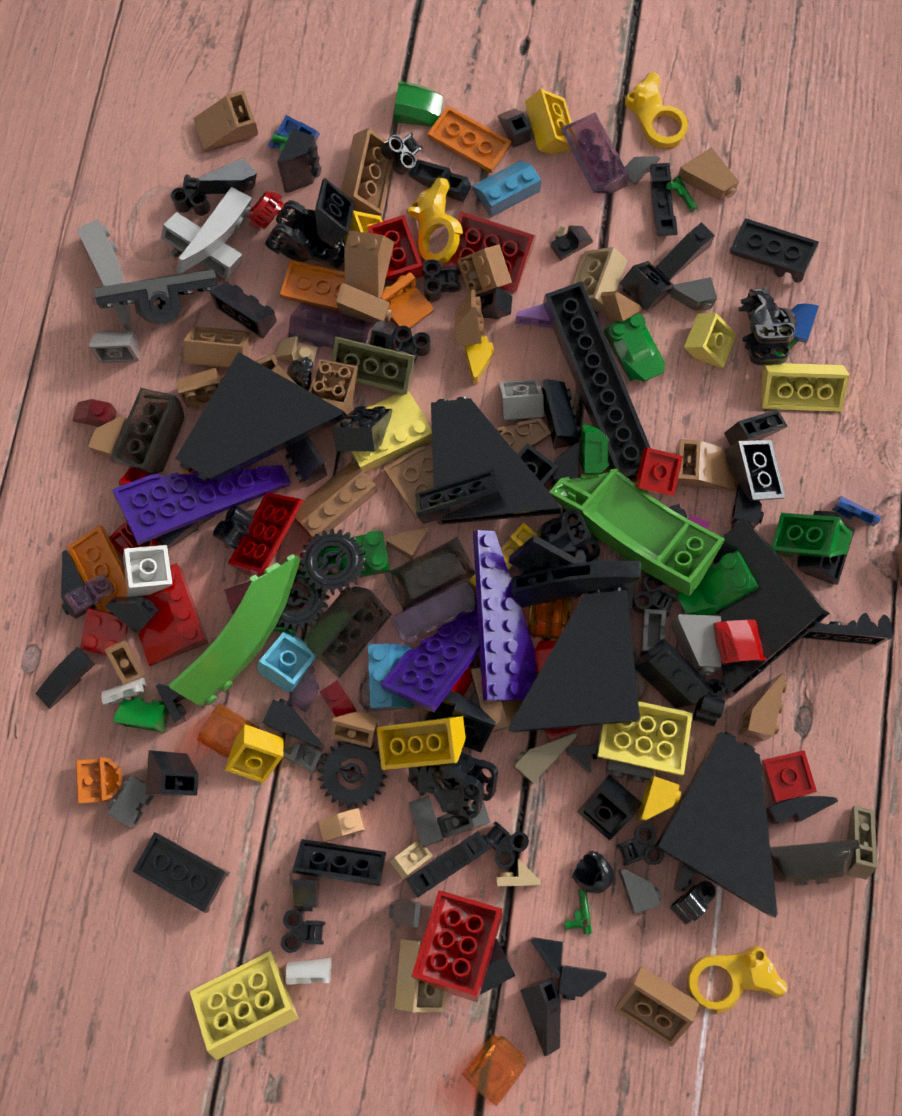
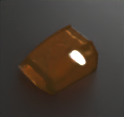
[527,597,572,640]
[197,703,259,759]
[462,1035,526,1106]

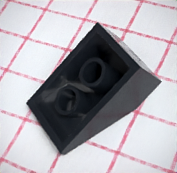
[724,440,786,501]

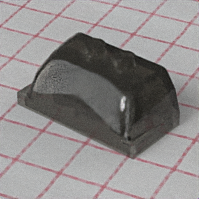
[110,387,185,474]
[384,537,475,611]
[305,586,392,678]
[770,840,860,886]

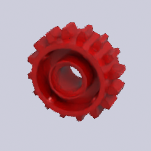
[248,190,283,230]

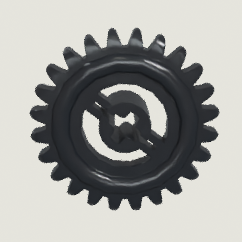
[299,529,367,596]
[277,567,330,632]
[317,741,387,809]

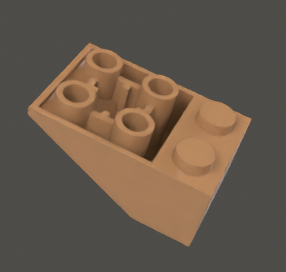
[193,90,258,152]
[309,359,358,428]
[676,439,736,490]
[739,673,788,741]

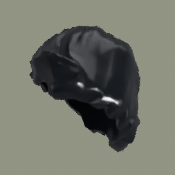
[287,357,313,391]
[572,850,613,894]

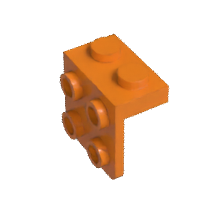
[381,272,433,329]

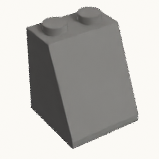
[671,614,721,676]

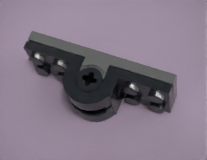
[90,269,217,324]

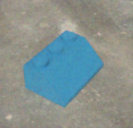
[472,160,541,217]
[368,643,414,711]

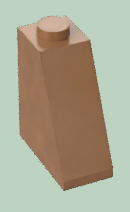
[678,147,739,201]
[336,283,393,324]

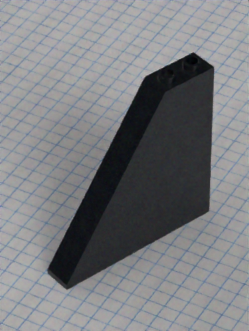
[175,352,347,482]
[431,397,562,525]
[714,518,830,696]
[509,588,641,733]
[654,731,778,918]

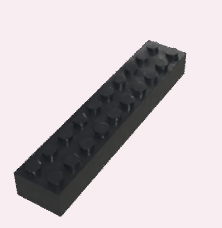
[543,281,651,479]

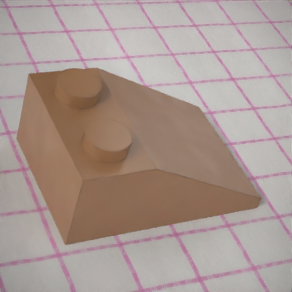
[344,230,394,299]

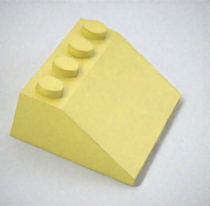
[350,391,432,473]
[597,702,693,776]
[190,951,299,1060]

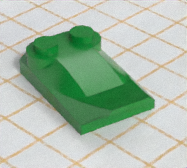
[603,313,666,382]
[771,512,852,557]
[317,531,390,579]
[677,551,759,616]

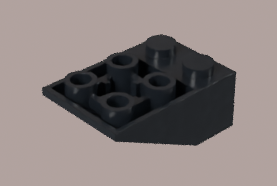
[333,406,393,452]

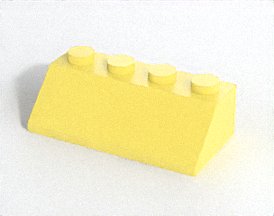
[761,363,849,412]

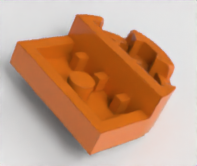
[75,757,123,804]

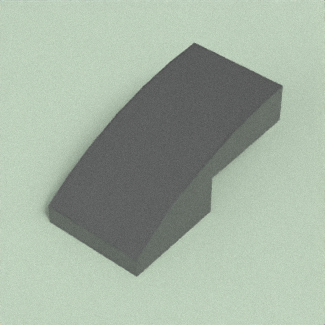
[409,796,443,847]

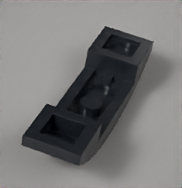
[650,163,678,236]
[406,830,490,898]

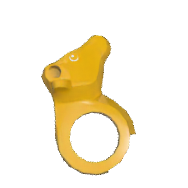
[625,72,689,149]
[407,178,463,264]
[687,945,787,1014]

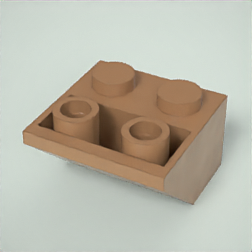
[457,244,512,294]
[455,290,485,347]
[177,368,220,408]

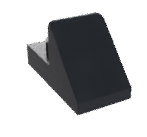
[550,225,593,261]
[156,684,186,725]
[566,745,604,773]

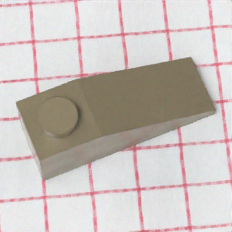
[514,734,577,785]
[844,806,877,880]

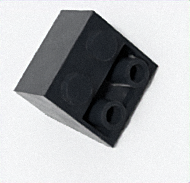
[146,750,198,797]

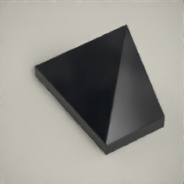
[529,937,563,978]

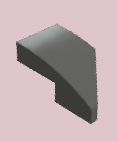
[621,156,660,185]
[283,743,324,773]

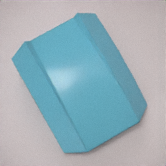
[257,632,318,692]

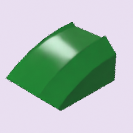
[394,81,443,127]
[581,424,610,473]

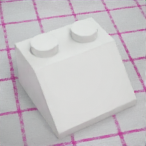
[123,545,172,597]

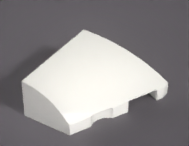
[102,678,147,706]
[286,958,332,984]

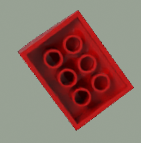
[443,211,537,292]
[228,492,303,577]
[138,563,209,666]
[411,890,503,1003]

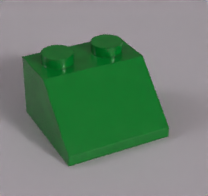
[113,696,169,733]

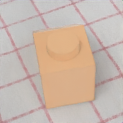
[318,808,365,842]

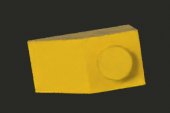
[464,336,494,385]

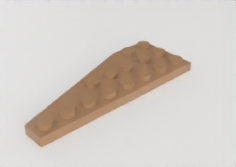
[384,417,552,519]

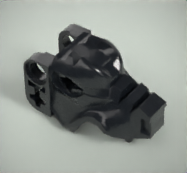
[265,200,345,269]
[739,287,797,365]
[518,509,601,575]
[408,752,498,819]

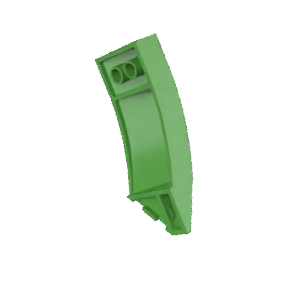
[549,469,725,596]
[168,554,300,706]

